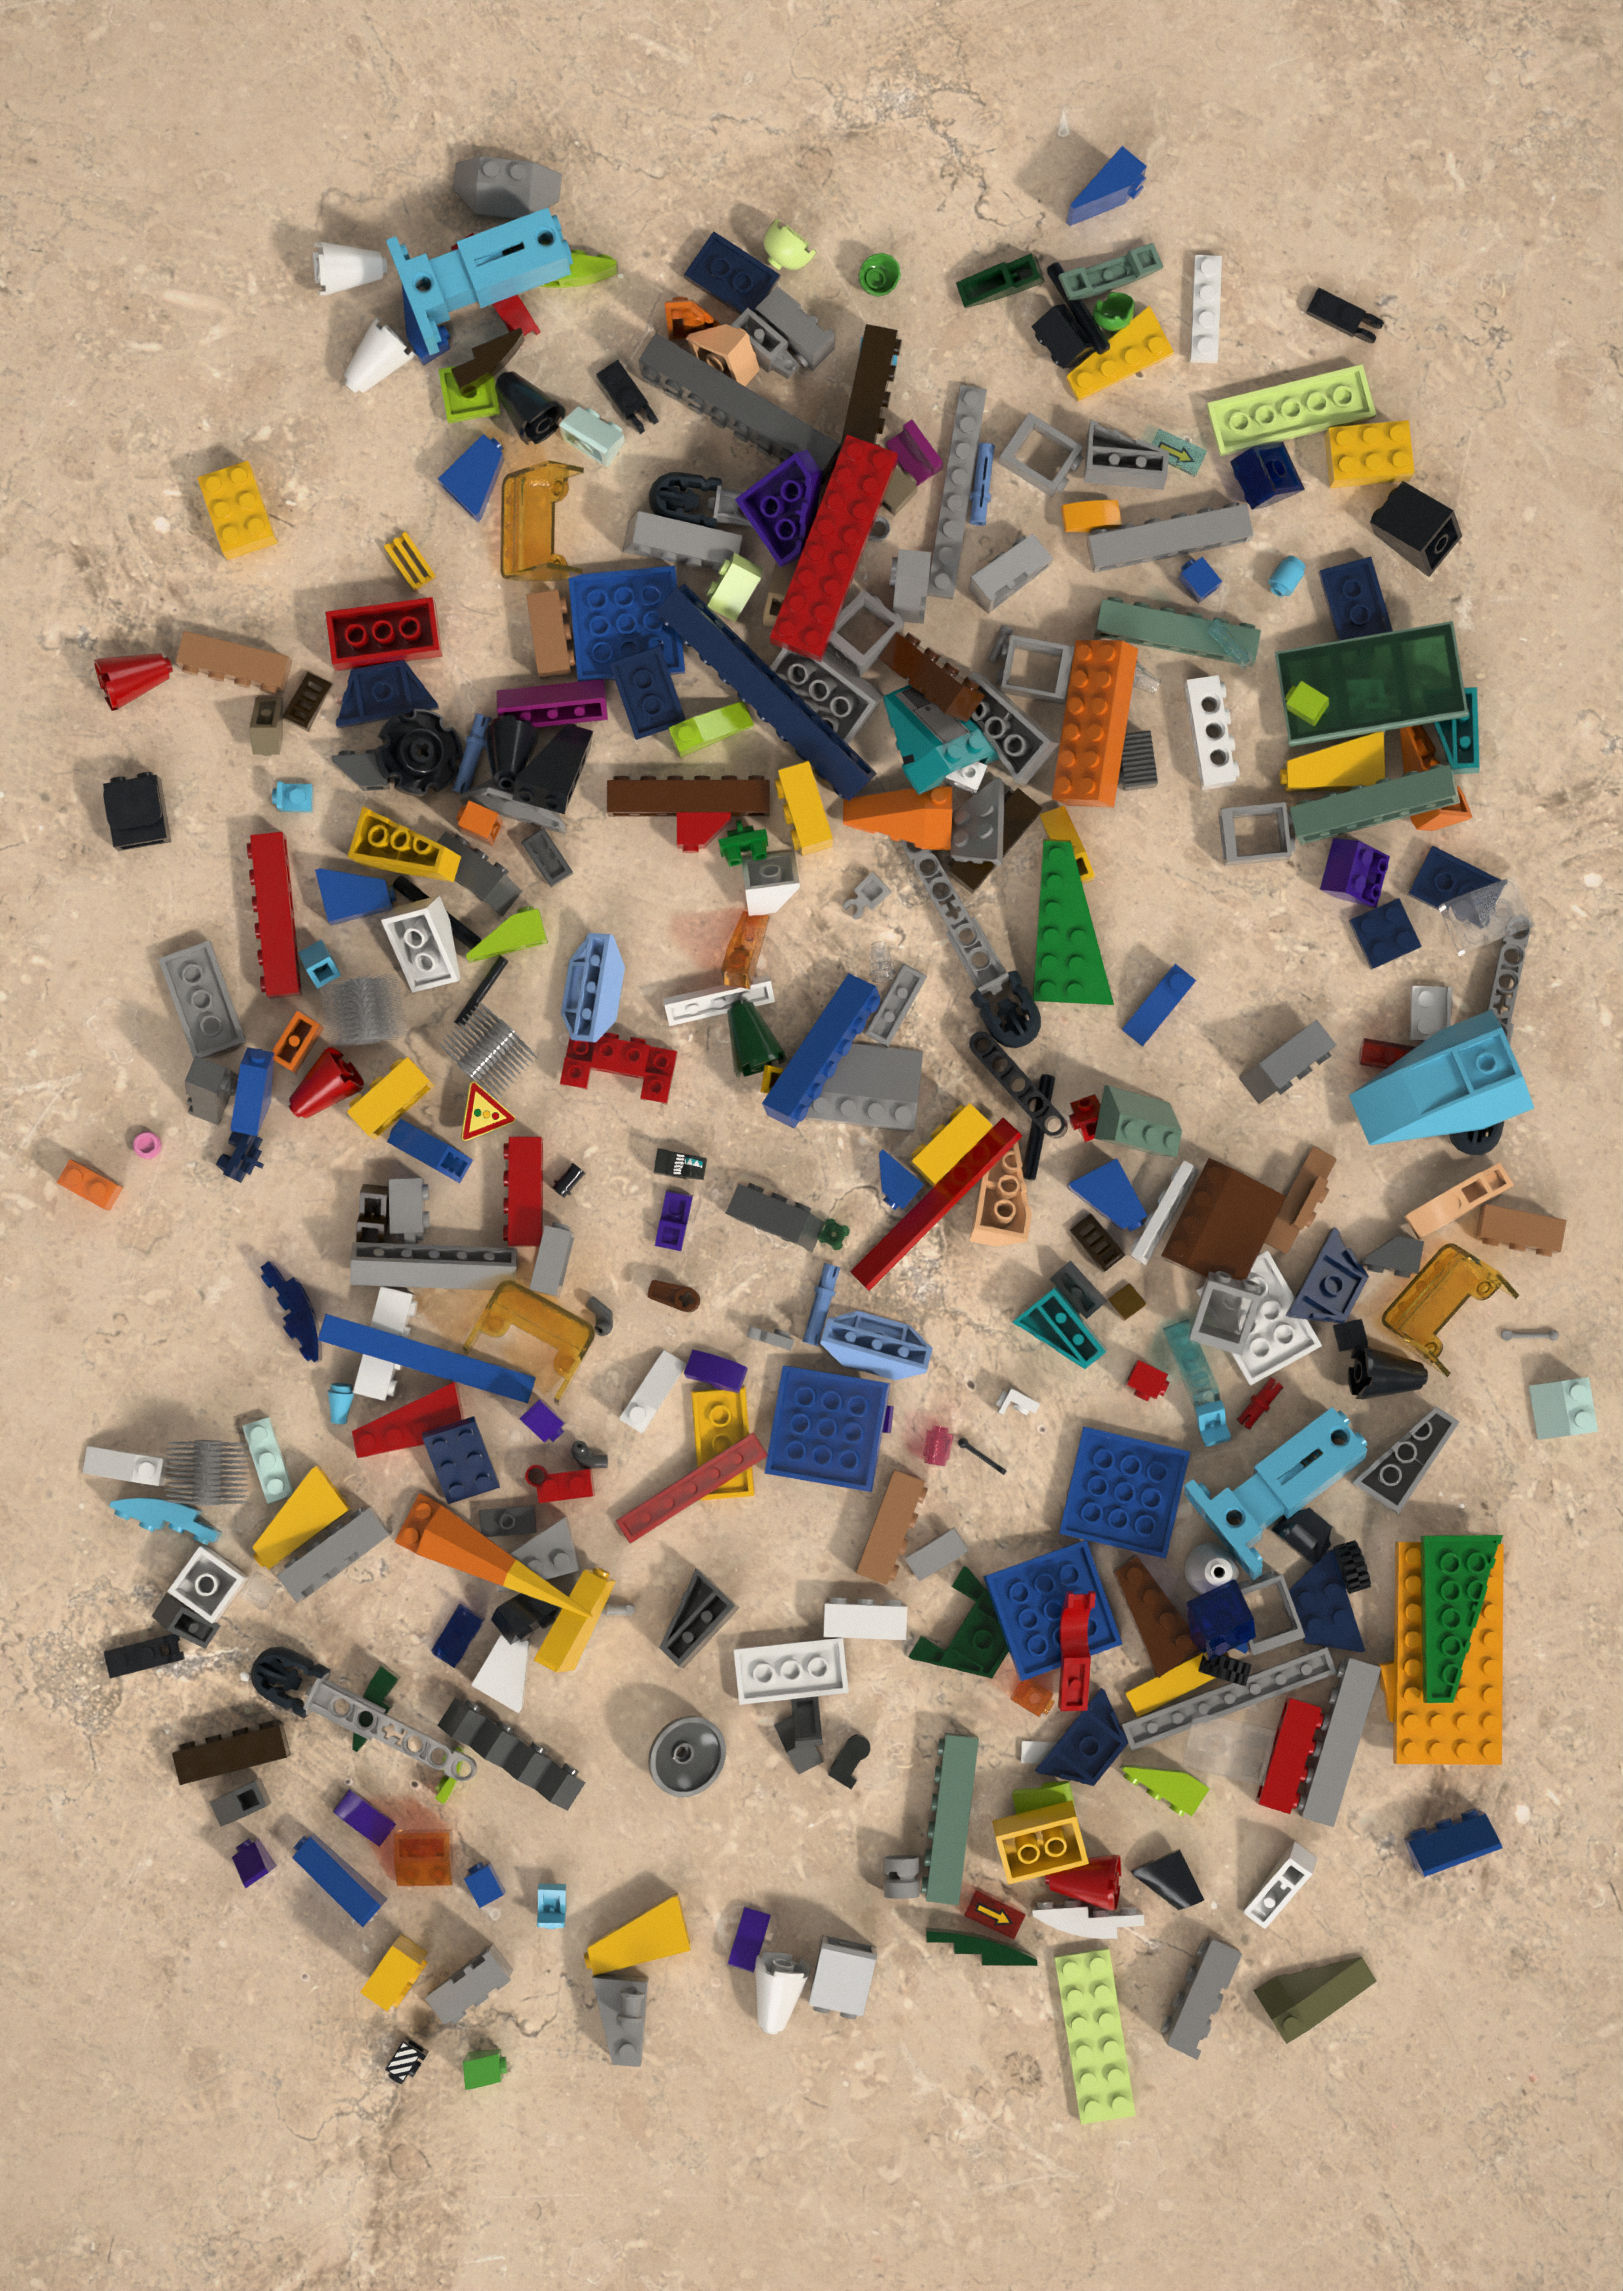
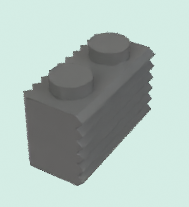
[1118,730,1158,791]

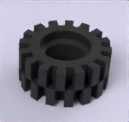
[1333,1540,1371,1594]
[1198,1650,1252,1686]

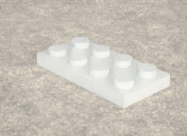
[734,1637,849,1705]

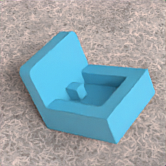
[1195,1400,1231,1447]
[537,1883,566,1929]

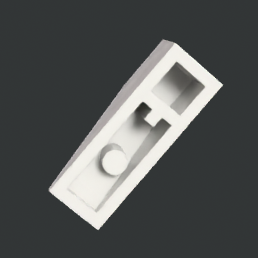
[619,1350,687,1434]
[83,1446,169,1486]
[1243,1842,1317,1929]

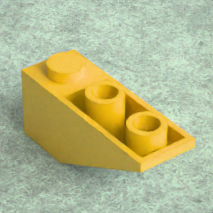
[1039,805,1095,885]

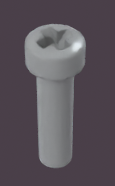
[988,625,1013,664]

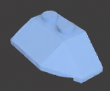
[561,933,625,1042]
[820,1311,933,1380]

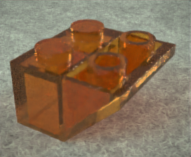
[394,1829,453,1886]

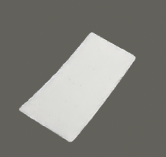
[1021,1741,1056,1764]

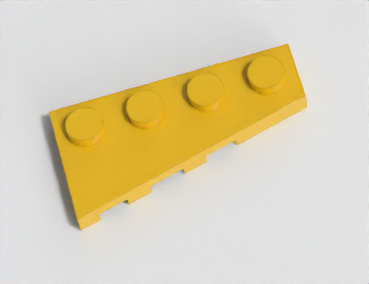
[1066,305,1174,402]

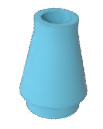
[327,1383,355,1424]

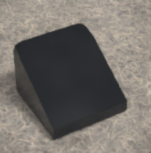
[1333,1319,1368,1352]

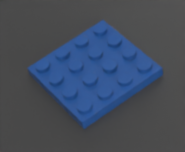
[568,566,685,682]
[764,1365,890,1492]
[1059,1426,1190,1559]
[983,1540,1122,1681]

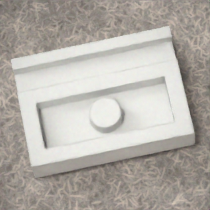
[1409,986,1452,1041]

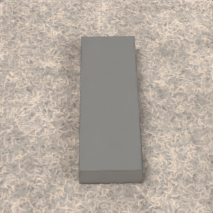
[864,963,927,1047]

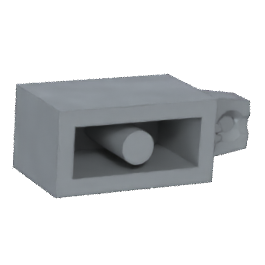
[730,308,799,379]
[388,1178,430,1245]

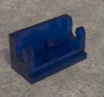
[431,1604,486,1668]

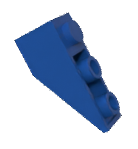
[402,284,451,366]

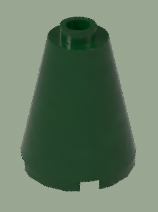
[727,999,787,1077]

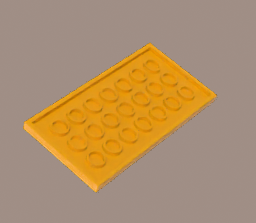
[1393,1541,1504,1765]

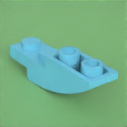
[109,1498,222,1545]

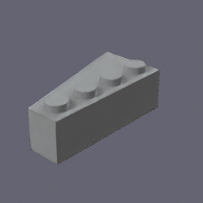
[622,511,742,573]
[969,672,1060,785]
[1352,1406,1460,1515]
[277,1507,392,1602]
[1160,1935,1242,2060]

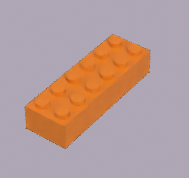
[1051,640,1138,808]

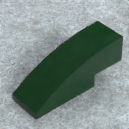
[956,253,1045,308]
[352,1664,401,1753]

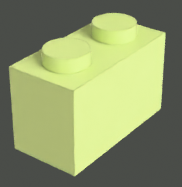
[705,553,762,621]

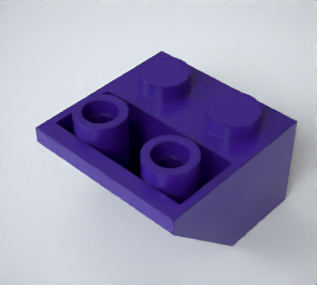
[1320,838,1390,908]

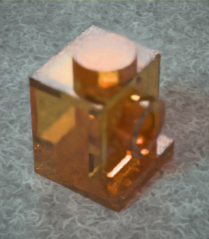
[1010,1678,1055,1717]

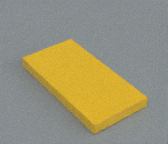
[691,1387,754,1501]

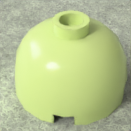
[763,218,817,270]

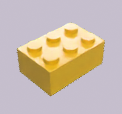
[1324,420,1415,488]
[197,460,278,560]
[774,761,833,856]
[347,1057,435,1140]
[910,1103,993,1187]
[992,1800,1089,1884]
[360,1934,428,2012]

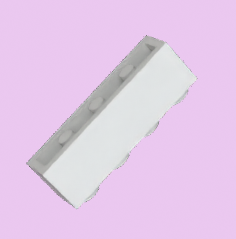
[353,1287,418,1401]

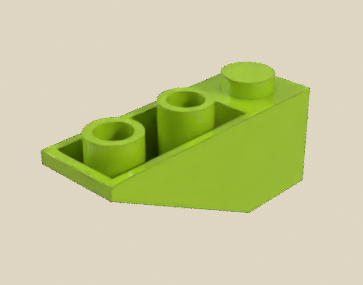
[1120,1764,1210,1817]

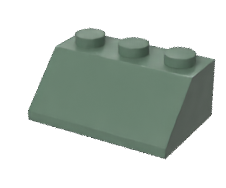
[1094,1085,1182,1157]

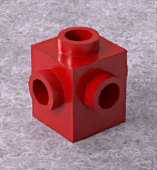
[1068,1094,1101,1142]

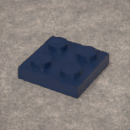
[1349,898,1422,970]

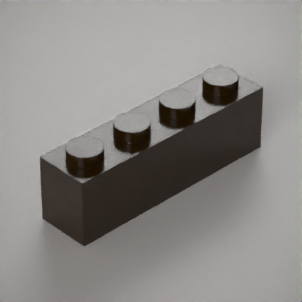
[948,788,1043,894]
[172,1720,291,1785]

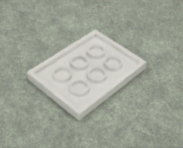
[1196,1250,1322,1386]

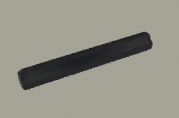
[1047,262,1110,355]
[393,875,482,950]
[1022,1074,1055,1181]

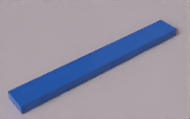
[317,1314,536,1404]

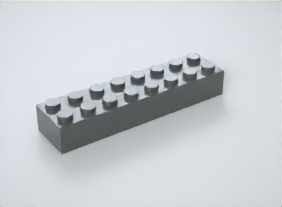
[639,333,840,485]

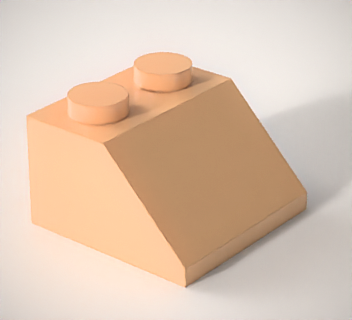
[687,324,760,386]

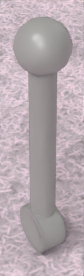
[1501,1330,1559,1341]

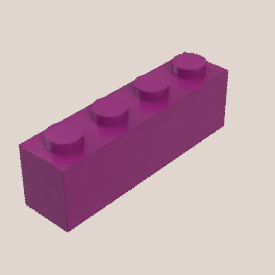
[497,679,608,727]

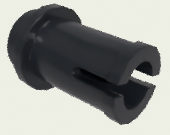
[552,1162,586,1198]

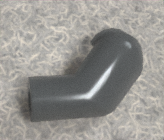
[585,1296,613,1336]
[571,1440,608,1468]

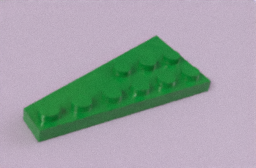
[1033,839,1114,1005]
[1421,1535,1503,1703]

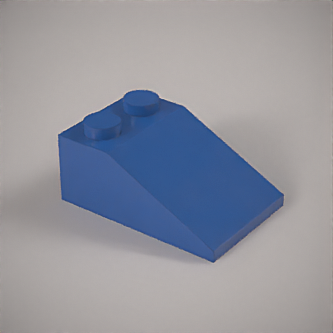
[1066,146,1147,226]

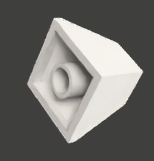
[742,851,800,916]

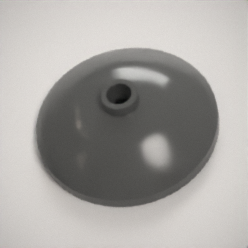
[648,1716,726,1797]

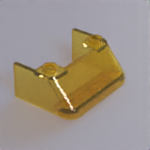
[500,460,584,581]
[1382,1243,1519,1377]
[463,1280,595,1406]

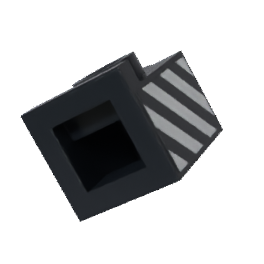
[385,2037,429,2084]

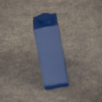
[438,434,505,522]
[315,868,397,925]
[231,1047,274,1136]
[387,1118,473,1183]
[1067,1158,1147,1232]

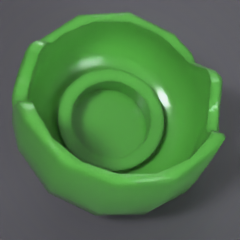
[858,253,901,297]
[1093,292,1135,331]

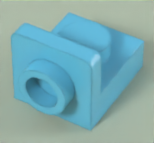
[272,781,313,812]

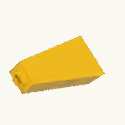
[1279,732,1385,792]
[252,1465,352,1569]
[534,1567,616,1673]
[584,1893,691,1975]

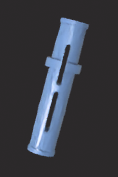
[969,443,995,526]
[452,713,492,794]
[802,1263,841,1346]

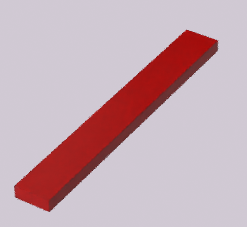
[850,1117,1022,1291]

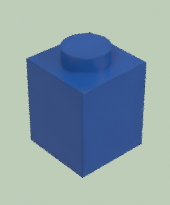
[1179,557,1222,604]
[464,1862,506,1908]

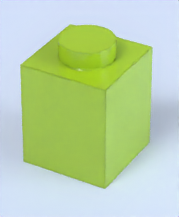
[1285,681,1329,726]

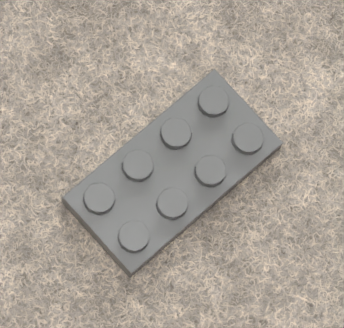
[158,940,247,1058]

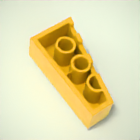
[348,806,461,882]

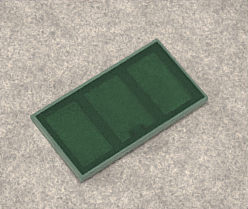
[1275,621,1469,747]

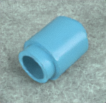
[1268,555,1306,597]

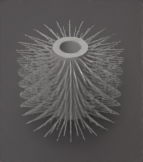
[318,973,409,1048]
[439,1002,538,1100]
[165,1440,250,1506]

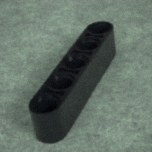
[969,1031,1068,1139]

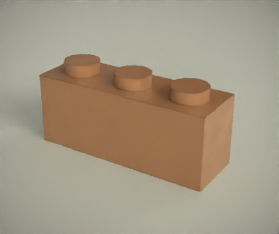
[526,590,576,679]
[1475,1204,1567,1257]

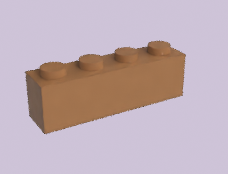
[176,631,292,694]
[856,1470,928,1585]

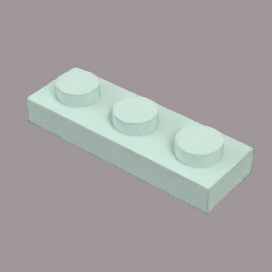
[242,1417,294,1504]

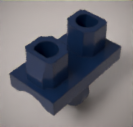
[216,1131,265,1183]

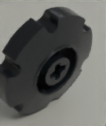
[375,709,462,797]

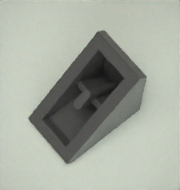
[774,1716,823,1774]

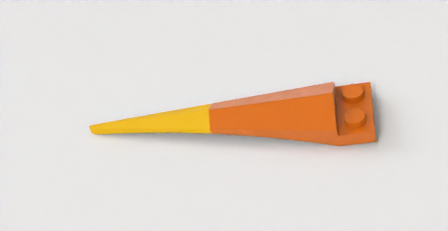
[395,1493,593,1618]

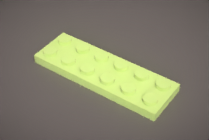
[1206,364,1376,457]
[1054,1948,1136,2124]

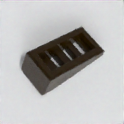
[282,672,333,732]
[1070,1213,1126,1273]

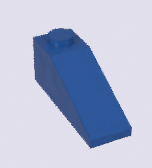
[1122,964,1197,1047]

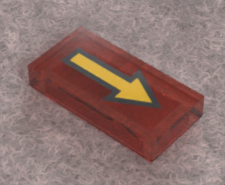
[964,1890,1026,1940]

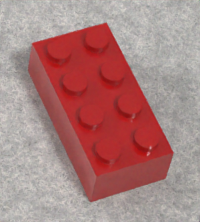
[325,597,443,671]

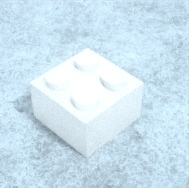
[167,1545,249,1623]

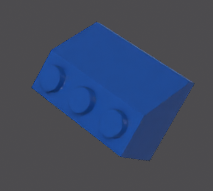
[1404,1808,1503,1877]

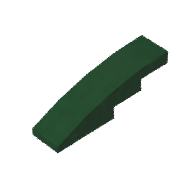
[926,1928,1037,1966]

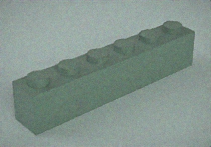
[1094,597,1261,667]
[1290,764,1460,845]
[921,1732,979,1905]

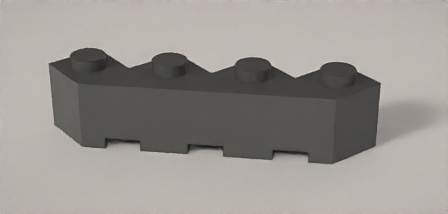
[437,1697,586,1811]

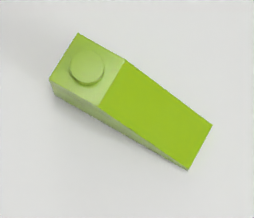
[669,701,754,758]
[466,906,548,963]

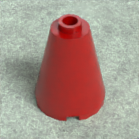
[94,653,173,711]
[289,1046,365,1119]
[1045,1854,1122,1911]

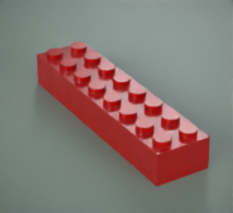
[770,435,898,662]

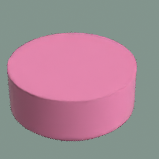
[133,1131,162,1159]

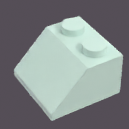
[559,406,625,468]
[1528,1377,1598,1440]

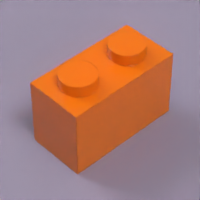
[456,801,503,846]
[272,1011,324,1074]
[56,1159,123,1211]

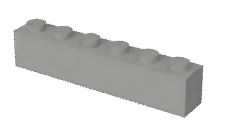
[1087,502,1253,573]
[350,1242,517,1291]
[1296,1656,1381,1827]

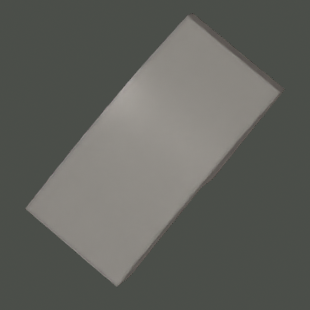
[905,1527,969,1581]

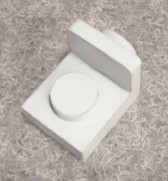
[996,1388,1040,1415]

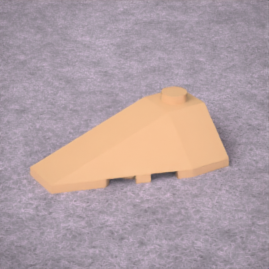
[969,1141,1032,1246]

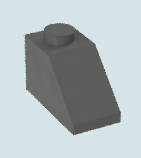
[152,1593,220,1649]

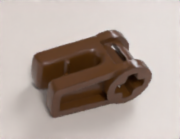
[648,1280,701,1313]

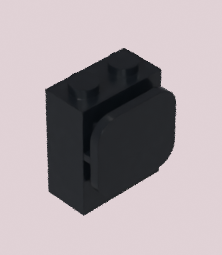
[103,772,171,851]

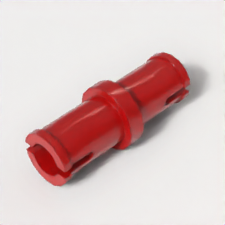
[1236,1377,1284,1430]

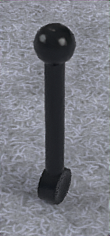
[958,1438,1007,1475]

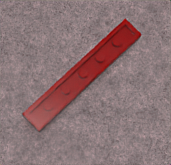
[615,1432,769,1544]

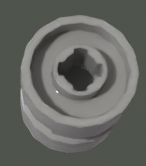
[883,1855,919,1899]

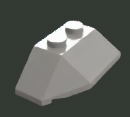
[453,156,562,220]
[460,778,567,834]

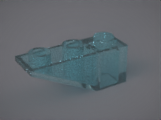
[1163,1319,1220,1409]

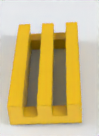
[384,531,436,592]

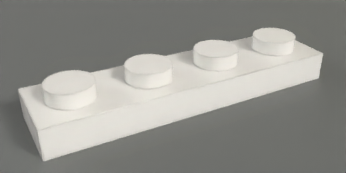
[1190,255,1222,363]
[663,975,775,1026]
[1131,1161,1198,1266]

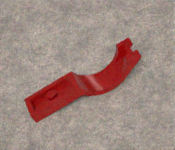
[451,233,541,346]
[1058,1591,1096,1711]

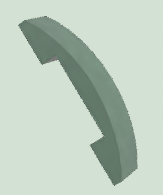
[1058,243,1164,300]

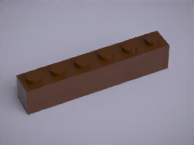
[607,775,770,817]

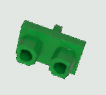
[718,820,769,867]

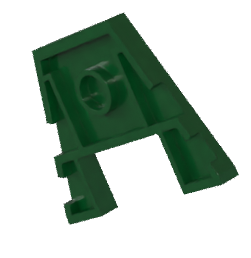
[908,1566,1009,1679]

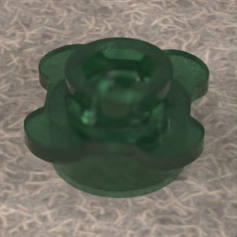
[818,1218,850,1250]

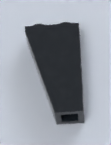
[512,724,593,814]

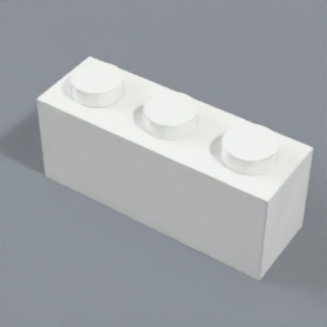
[823,1597,907,1640]

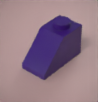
[519,1399,566,1442]
[232,1838,277,1888]

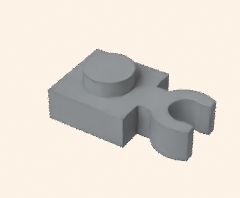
[843,872,892,920]
[747,1326,794,1351]

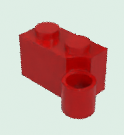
[525,1465,595,1503]

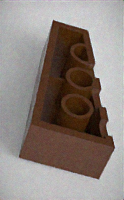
[878,631,985,722]
[1112,1555,1203,1678]

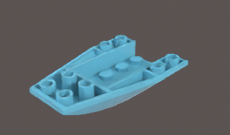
[1349,1009,1534,1146]

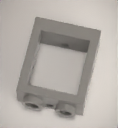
[999,412,1084,497]
[826,590,904,677]
[996,635,1074,704]
[1218,802,1295,866]
[529,1222,575,1298]
[1189,1271,1262,1356]
[1228,1571,1305,1656]

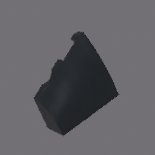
[1131,1849,1204,1910]

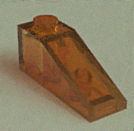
[721,911,770,989]

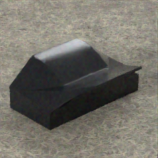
[1271,1507,1332,1566]

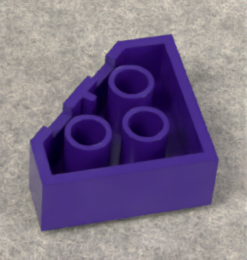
[735,450,822,567]

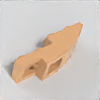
[1404,1162,1514,1240]

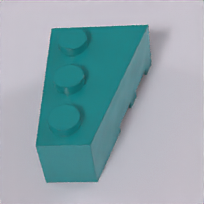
[1422,687,1480,774]
[1012,1286,1108,1369]

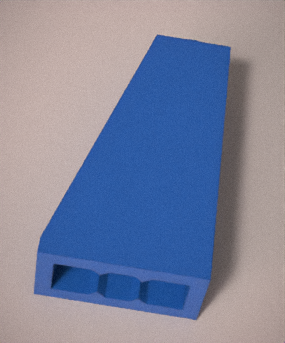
[292,1834,388,1927]

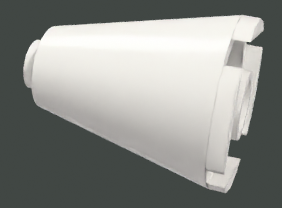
[313,241,387,296]
[343,317,416,393]
[1184,1542,1239,1597]
[755,1952,810,2034]

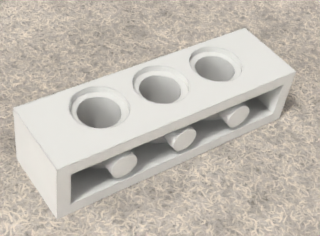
[1184,675,1239,790]

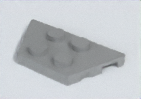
[950,777,1005,866]

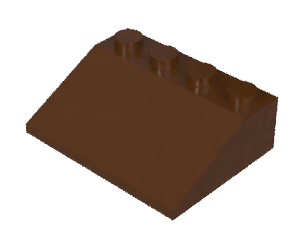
[1161,1158,1286,1281]

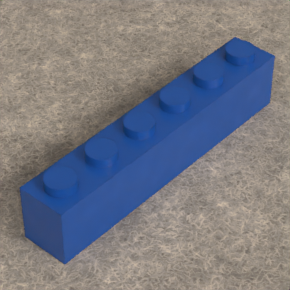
[762,973,881,1129]

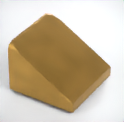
[1108,1283,1147,1321]

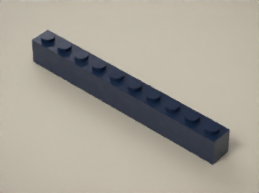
[656,584,877,801]

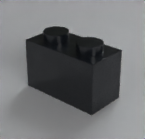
[1031,304,1095,369]
[491,1593,559,1645]

